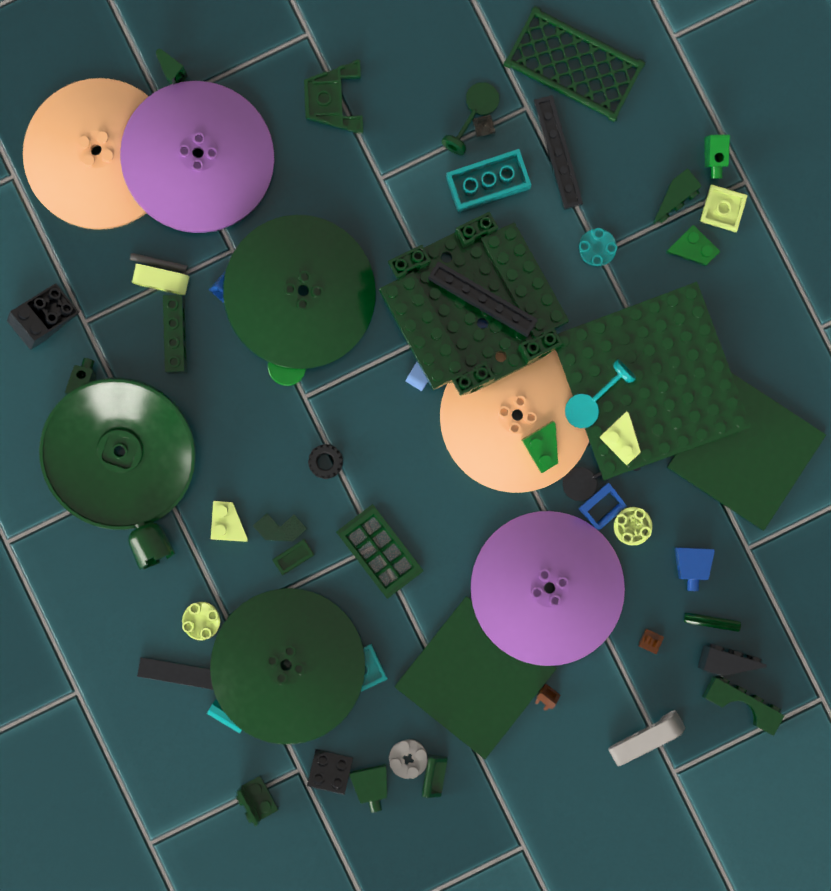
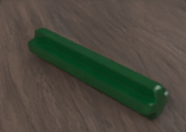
[684,613,741,632]

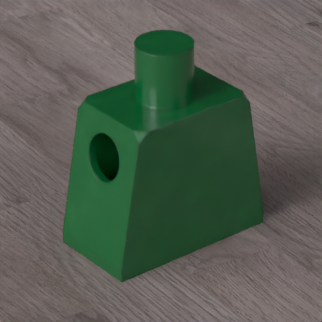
[65,358,96,395]
[350,764,387,813]

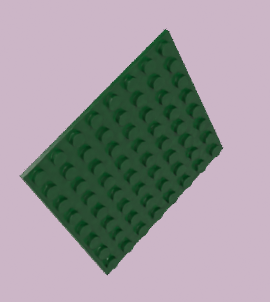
[556,282,751,480]

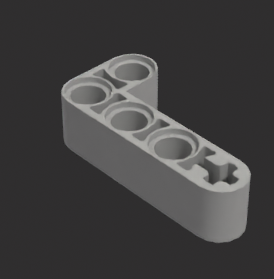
[608,710,686,766]

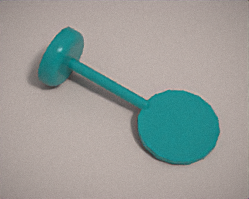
[565,359,636,428]

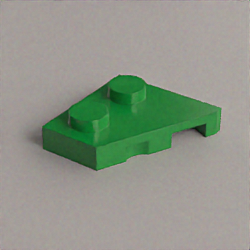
[521,421,558,473]

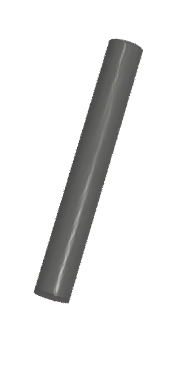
[130,253,188,273]

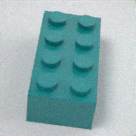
[446,149,531,213]

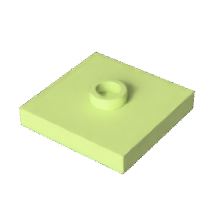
[700,184,748,232]

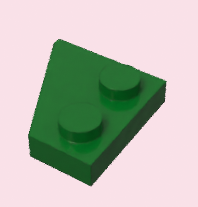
[667,225,720,266]

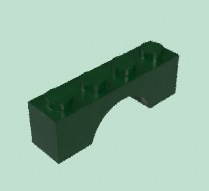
[702,676,785,736]

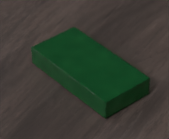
[272,539,315,576]

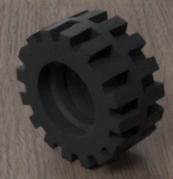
[308,444,343,479]

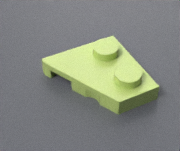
[211,501,248,542]

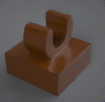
[638,629,664,654]
[535,683,561,710]

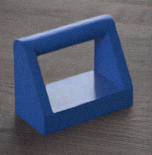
[578,483,627,531]

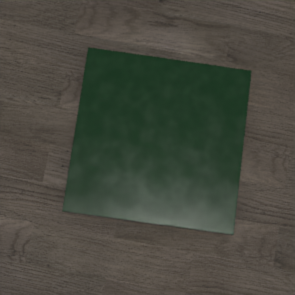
[667,373,826,531]
[394,596,557,759]

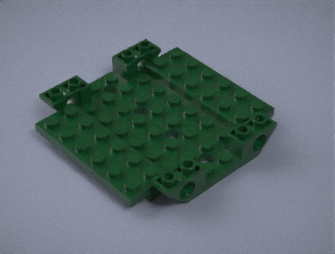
[379,211,569,396]

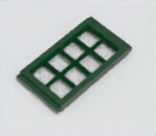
[336,504,423,599]

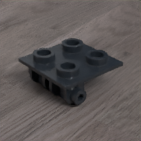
[307,749,353,795]

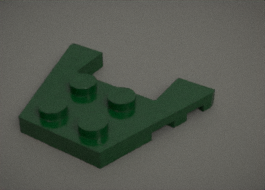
[304,59,364,134]

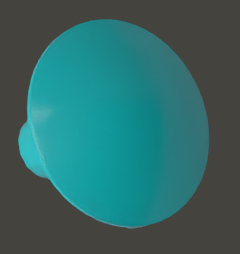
[579,228,617,266]

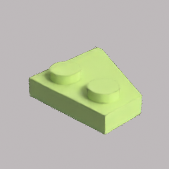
[600,412,641,465]

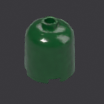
[128,521,175,570]

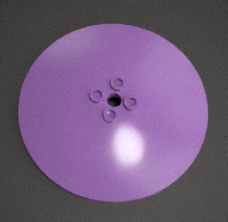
[120,81,274,233]
[470,511,625,666]

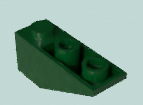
[653,168,702,225]

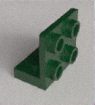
[236,775,279,826]

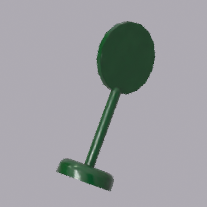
[441,82,499,155]

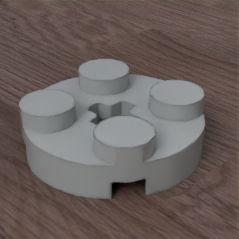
[389,739,428,779]

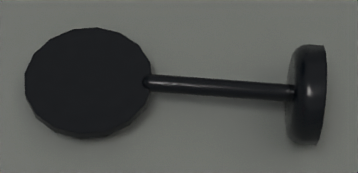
[563,467,641,501]

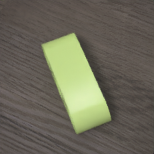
[132,264,190,295]

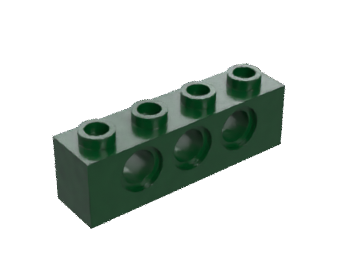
[163,295,187,374]

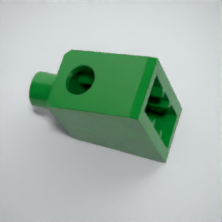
[704,135,730,179]

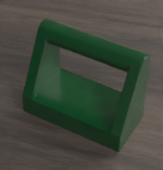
[156,49,188,85]
[422,754,448,798]

